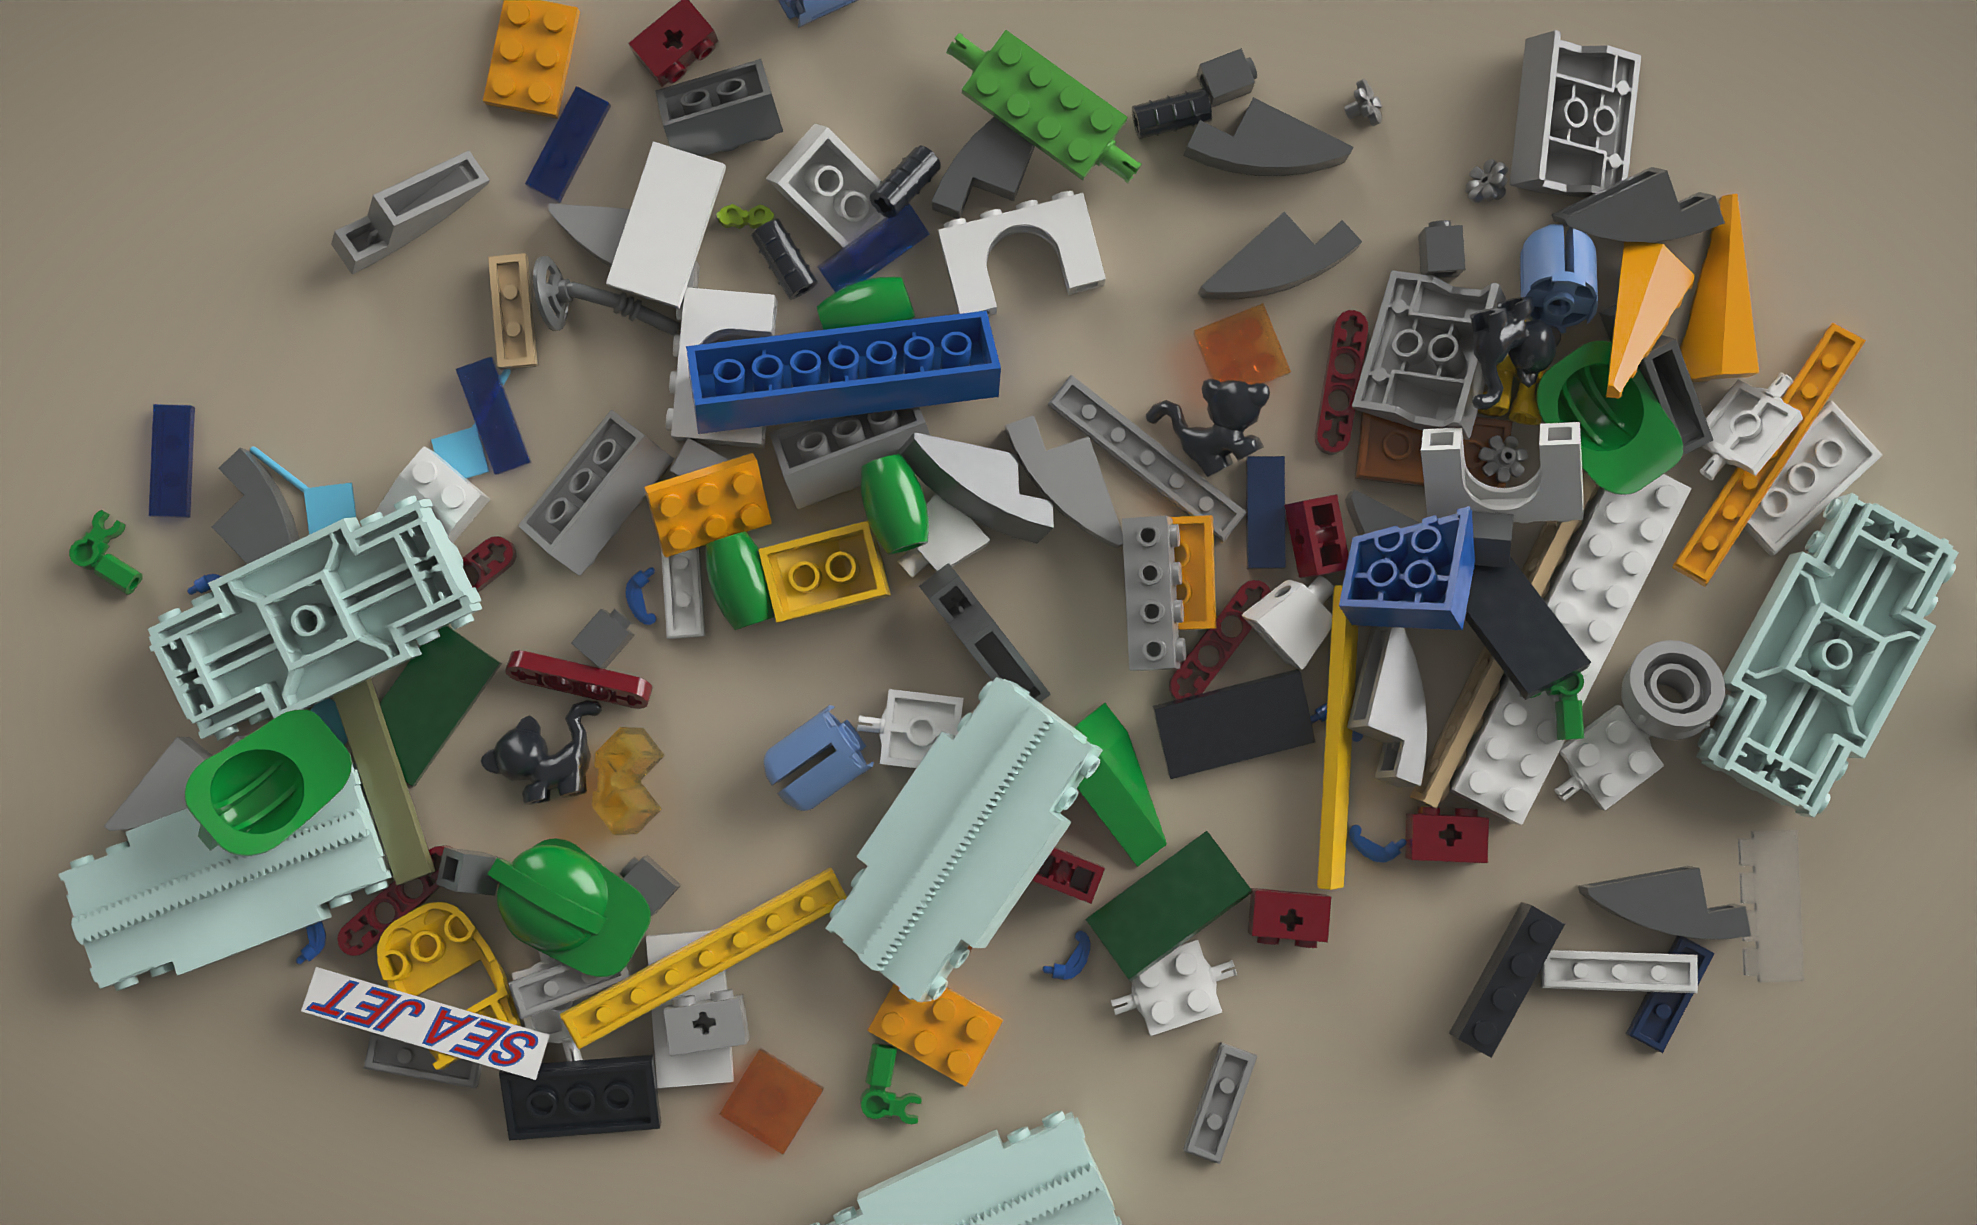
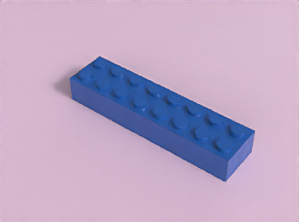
[686,311,1001,434]

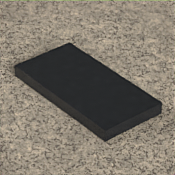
[1465,557,1591,700]
[1152,669,1316,779]
[499,1055,662,1141]

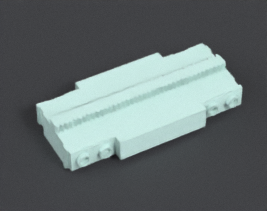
[1696,493,1959,818]
[148,496,482,741]
[825,677,1103,1002]
[58,763,394,991]
[811,1110,1123,1225]

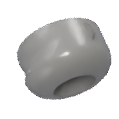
[1621,640,1725,740]

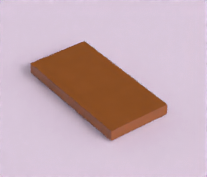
[1355,412,1513,488]

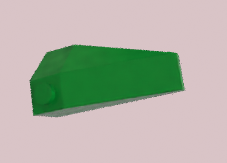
[1073,703,1167,867]

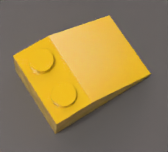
[758,520,891,623]

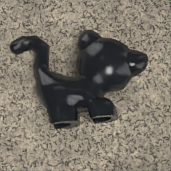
[1470,297,1562,410]
[1146,379,1270,477]
[481,700,602,805]

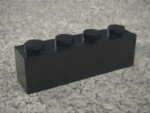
[1449,902,1565,1058]

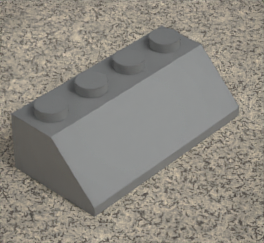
[769,407,930,509]
[518,410,674,576]

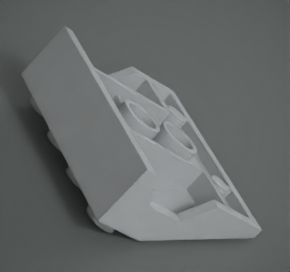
[1510,30,1641,198]
[1352,270,1506,440]

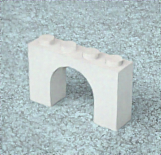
[938,191,1106,316]
[666,287,778,448]
[1421,422,1584,523]

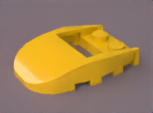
[377,902,521,1070]

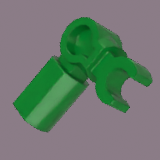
[69,510,143,595]
[1520,672,1584,740]
[860,1043,922,1125]

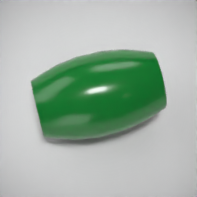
[817,277,915,330]
[861,454,929,555]
[706,531,775,630]

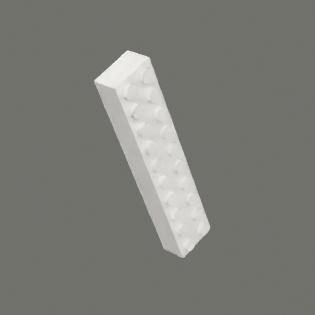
[1449,474,1692,825]

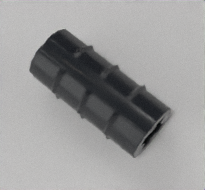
[1132,88,1212,139]
[869,145,941,219]
[751,218,818,300]

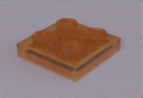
[1193,303,1291,385]
[719,1048,824,1155]

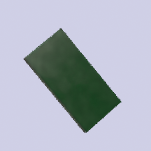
[379,625,502,786]
[1086,831,1253,982]

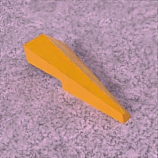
[1680,194,1759,382]
[1606,241,1694,398]

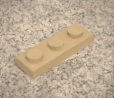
[488,253,538,370]

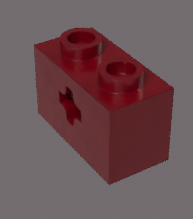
[628,0,718,87]
[1285,494,1349,578]
[1405,806,1489,863]
[1032,847,1105,904]
[1248,888,1332,948]

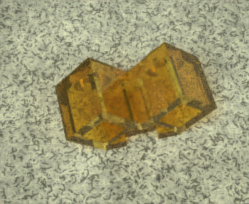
[592,727,665,835]

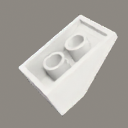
[766,124,893,259]
[374,446,491,543]

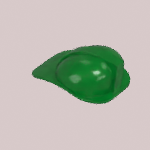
[1536,341,1683,495]
[185,710,352,856]
[487,838,651,977]

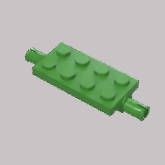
[946,30,1142,183]

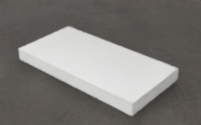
[606,141,726,309]
[1744,400,1883,556]
[646,930,734,1088]

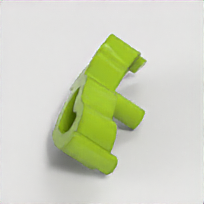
[716,204,775,229]

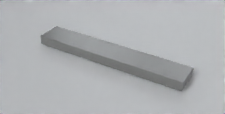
[1048,375,1247,543]

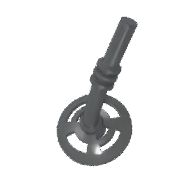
[533,256,680,336]

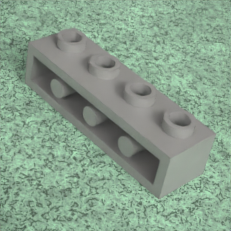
[1122,515,1186,671]

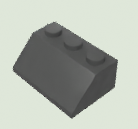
[655,59,783,157]

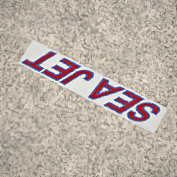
[301,967,550,1080]

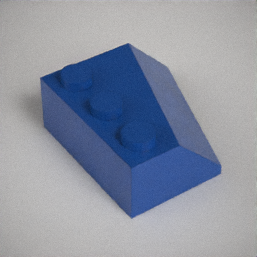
[1339,506,1475,630]

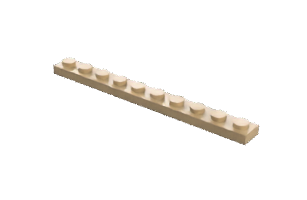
[1410,469,1599,808]

